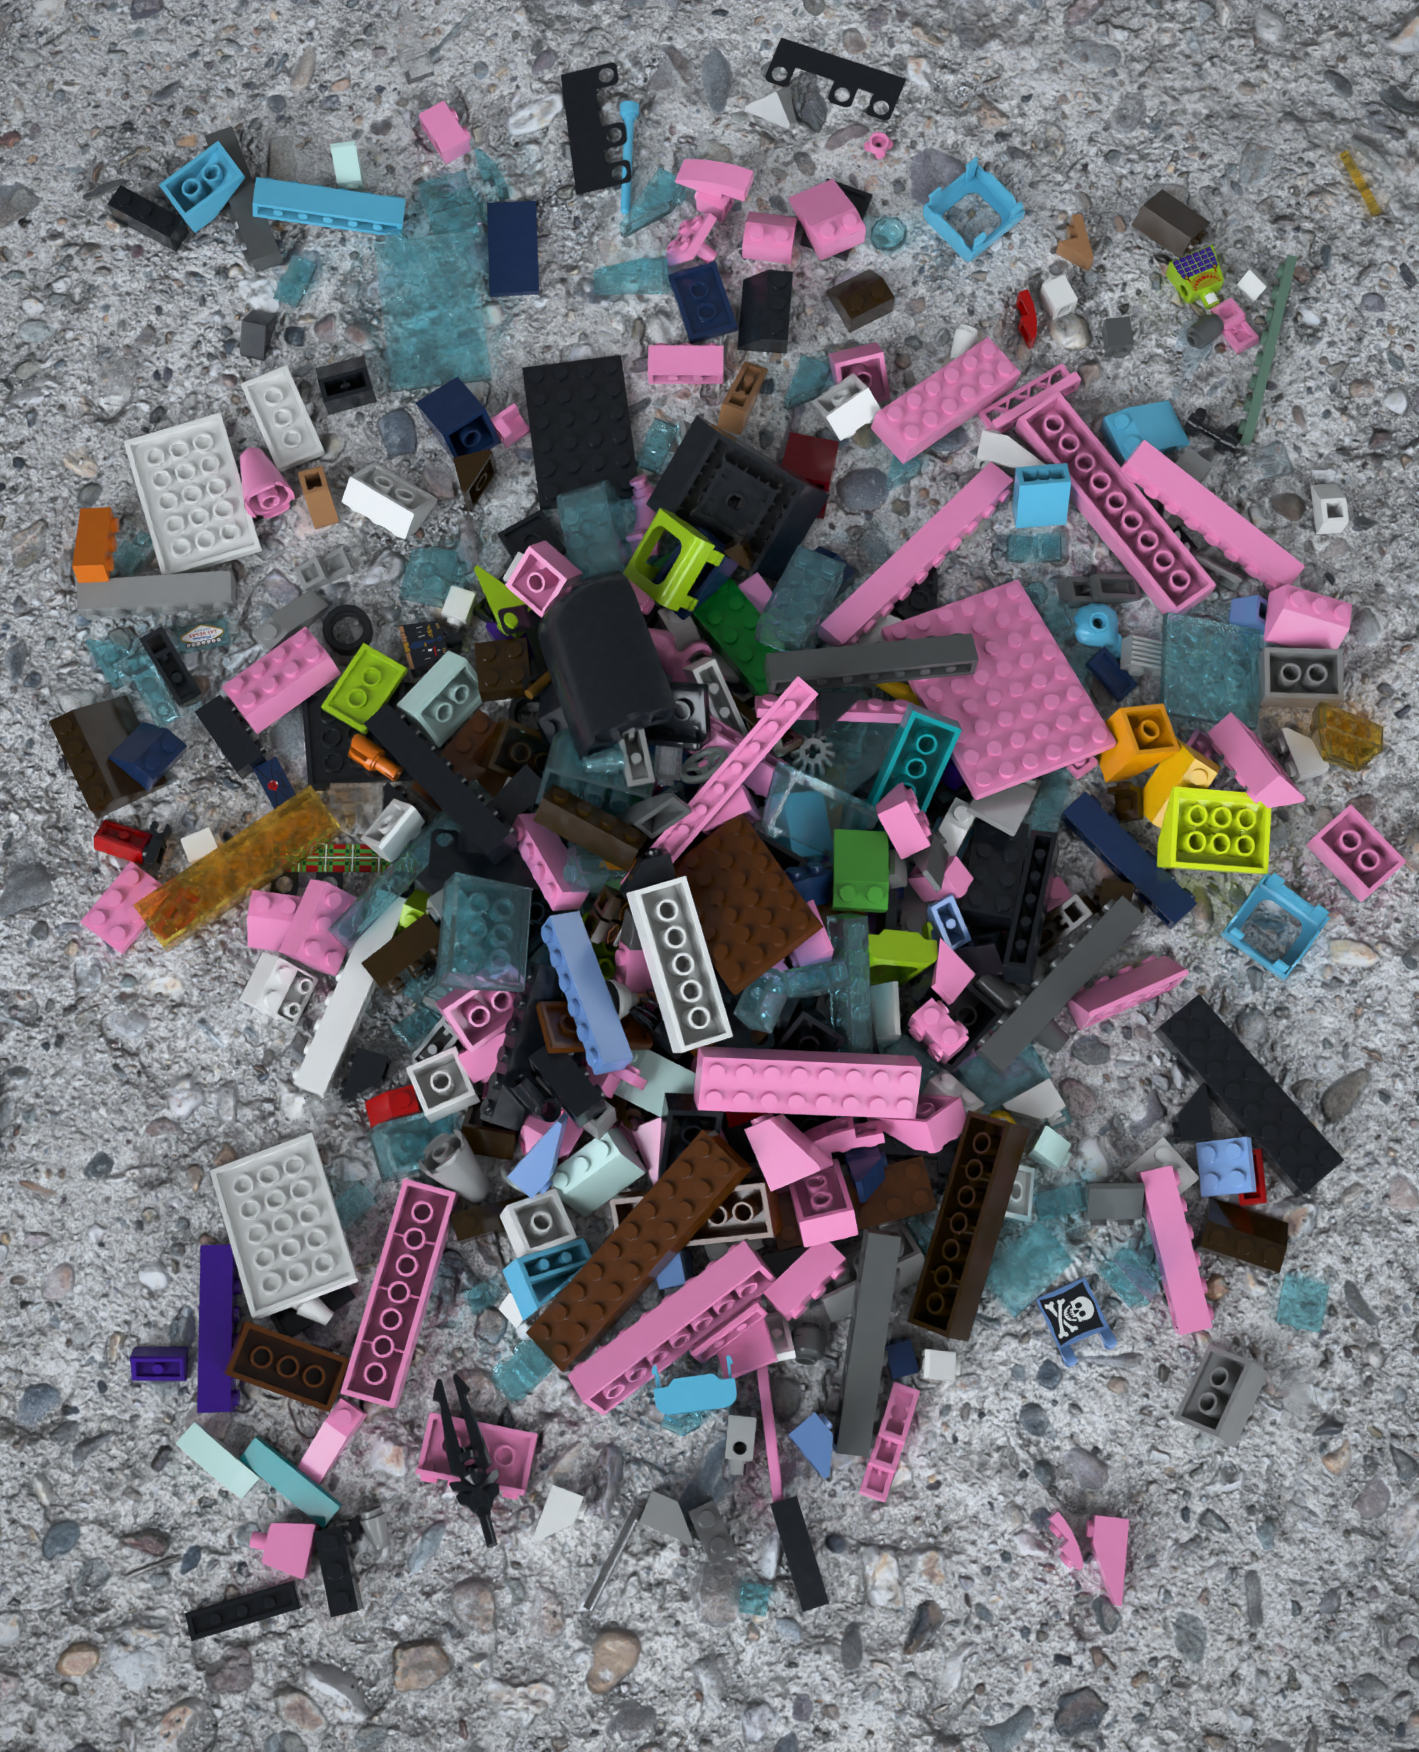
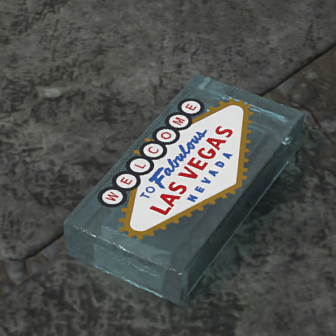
[175,618,231,655]

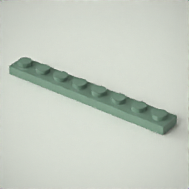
[1237,255,1297,446]

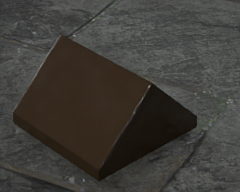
[453,449,497,512]

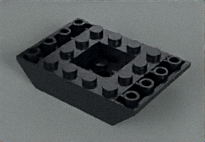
[646,415,830,582]

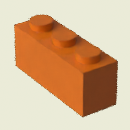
[72,507,119,583]

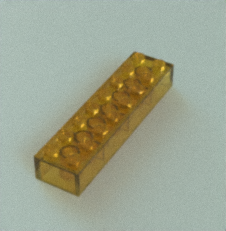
[133,785,342,953]

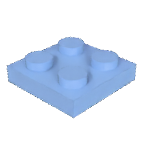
[1196,1137,1257,1197]

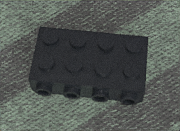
[644,681,711,751]

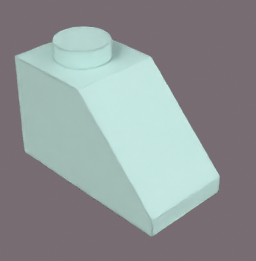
[330,141,365,193]
[1027,1126,1072,1171]

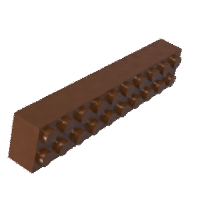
[526,1129,752,1372]

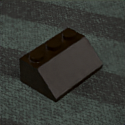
[1194,1197,1289,1275]

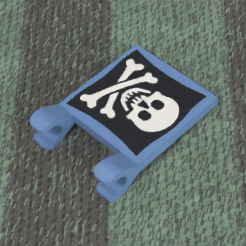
[1035,1277,1117,1367]

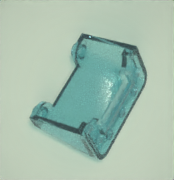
[761,760,879,864]

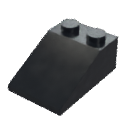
[658,1093,723,1180]

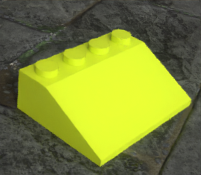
[1157,787,1271,874]

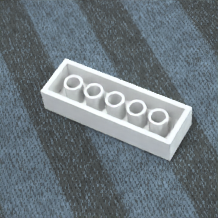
[626,876,733,1053]

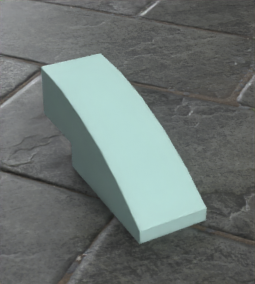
[175,1422,261,1499]

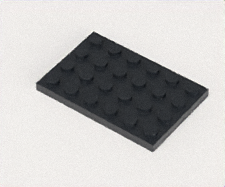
[522,355,638,510]

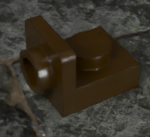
[1107,781,1144,823]

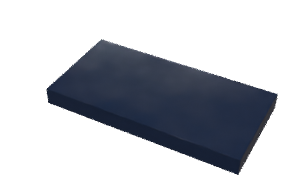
[487,201,540,297]

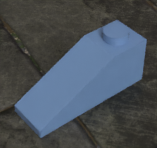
[507,1112,568,1199]

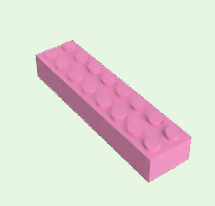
[693,1046,922,1119]
[340,1178,459,1409]
[567,1240,777,1416]

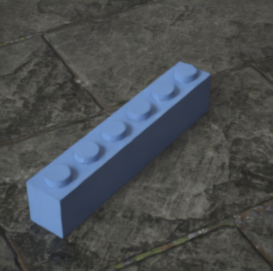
[541,911,634,1075]

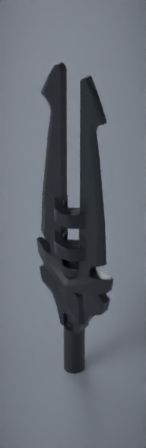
[433,1374,500,1548]

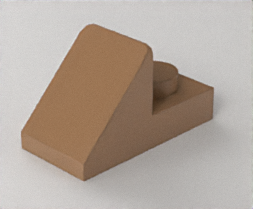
[1056,213,1094,270]

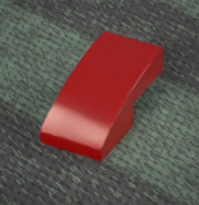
[1016,289,1037,349]

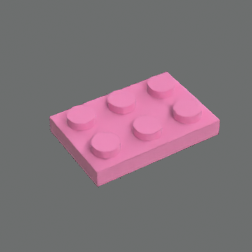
[80,861,173,955]

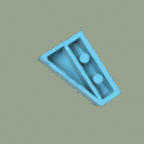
[502,1238,592,1321]

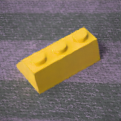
[1143,739,1221,829]

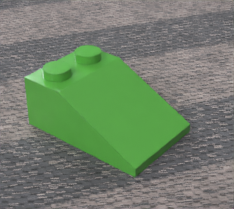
[830,829,889,913]

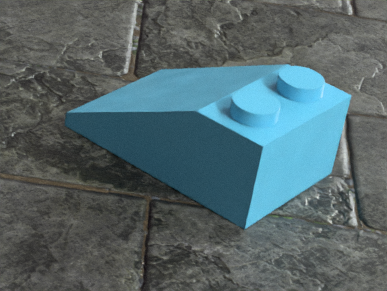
[159,141,245,233]
[1100,400,1190,467]

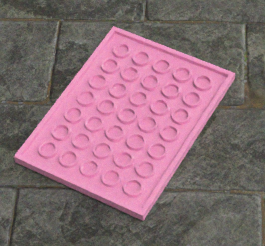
[881,580,1117,801]

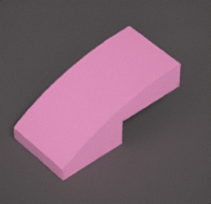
[1210,297,1259,355]

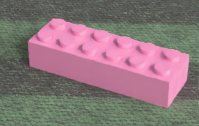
[871,337,1021,465]

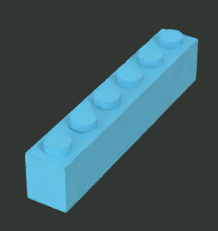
[253,177,406,238]

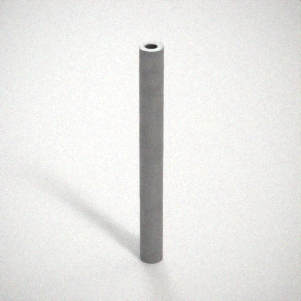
[583,1504,644,1612]

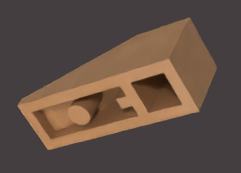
[717,361,768,435]

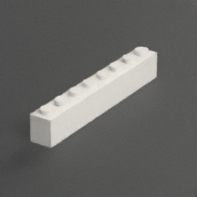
[293,889,407,1099]

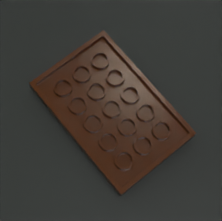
[673,813,824,996]

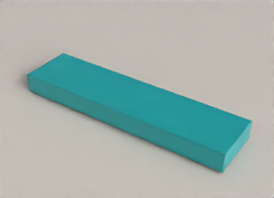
[239,1435,343,1528]

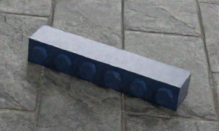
[1060,791,1197,930]

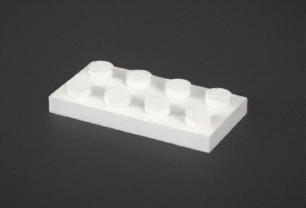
[241,365,325,473]

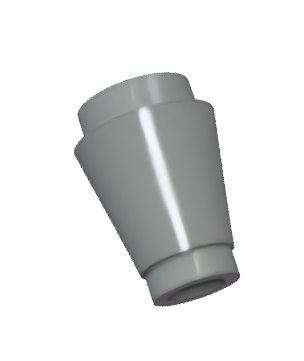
[359,1505,390,1550]

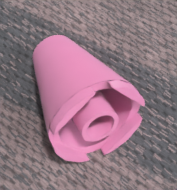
[240,447,295,519]

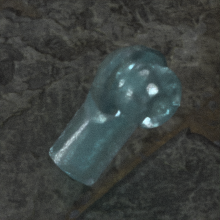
[660,1412,702,1436]

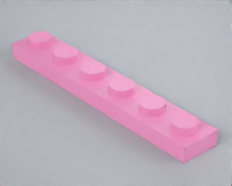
[755,694,913,723]

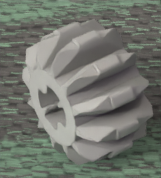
[790,731,835,778]

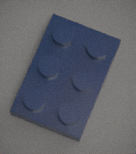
[668,261,737,344]

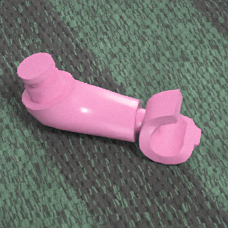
[626,474,661,560]

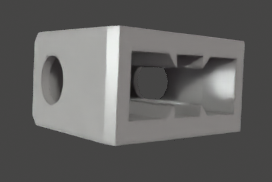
[725,1407,757,1475]

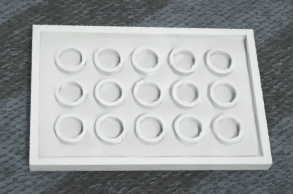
[124,412,262,575]
[210,1132,359,1321]

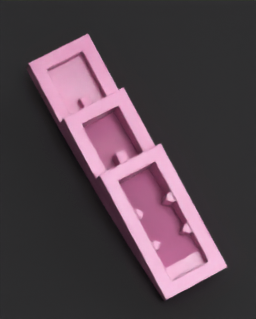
[858,1382,920,1503]

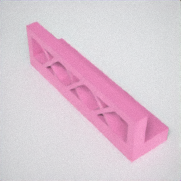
[978,363,1081,434]

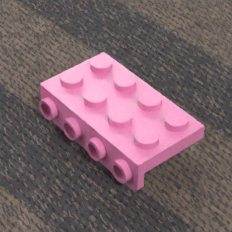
[415,1412,538,1500]

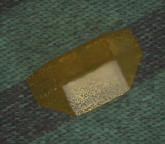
[1310,702,1383,773]

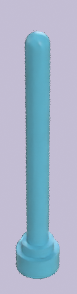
[620,101,639,215]

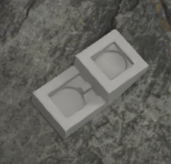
[294,547,355,591]

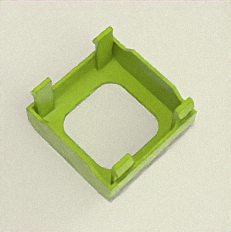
[623,508,725,611]
[833,916,938,989]

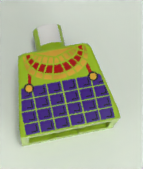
[1165,245,1224,309]

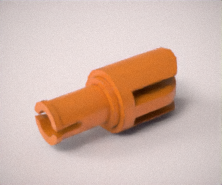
[348,734,403,782]

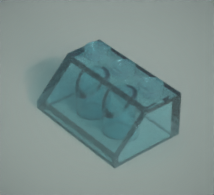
[984,1220,1073,1319]

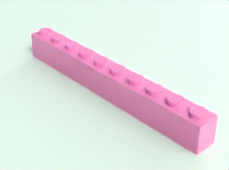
[818,462,1014,647]

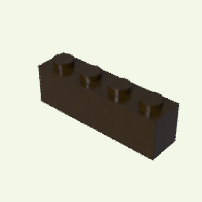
[533,783,648,873]

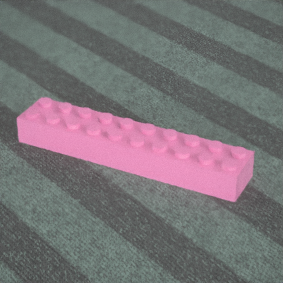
[1015,391,1216,624]

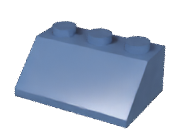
[787,1412,833,1479]

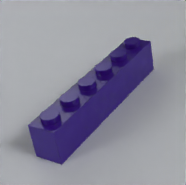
[197,1244,242,1413]

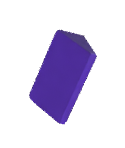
[130,1347,189,1381]

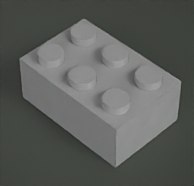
[1258,647,1344,708]

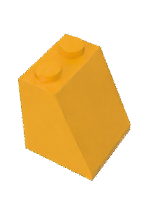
[1096,703,1180,783]

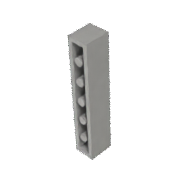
[77,570,236,620]

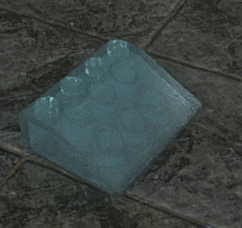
[435,872,532,992]

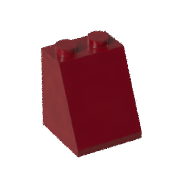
[782,432,839,519]

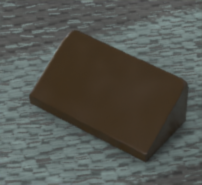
[723,536,754,570]

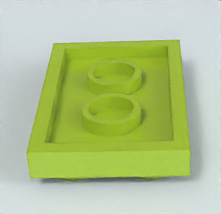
[321,643,408,735]

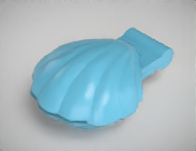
[1072,603,1123,661]

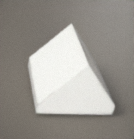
[1237,269,1272,303]

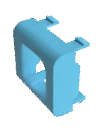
[923,157,1025,262]
[1220,872,1330,981]
[652,1355,737,1415]

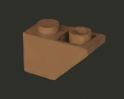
[297,466,340,529]

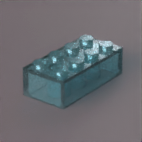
[754,545,846,652]

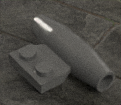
[973,956,1069,1053]

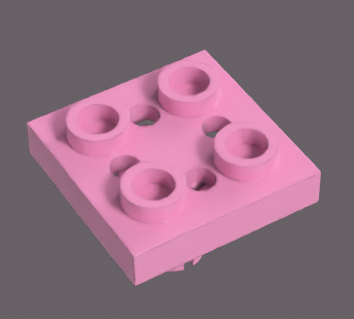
[663,213,717,266]

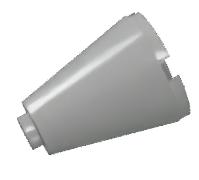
[419,1129,490,1202]

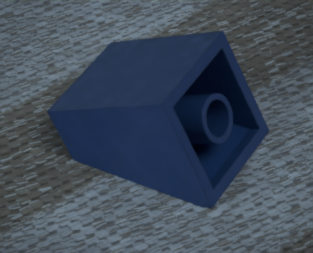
[416,376,501,462]

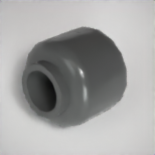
[791,1322,827,1365]

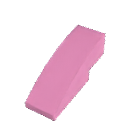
[675,159,754,202]

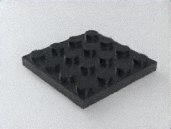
[302,679,413,792]

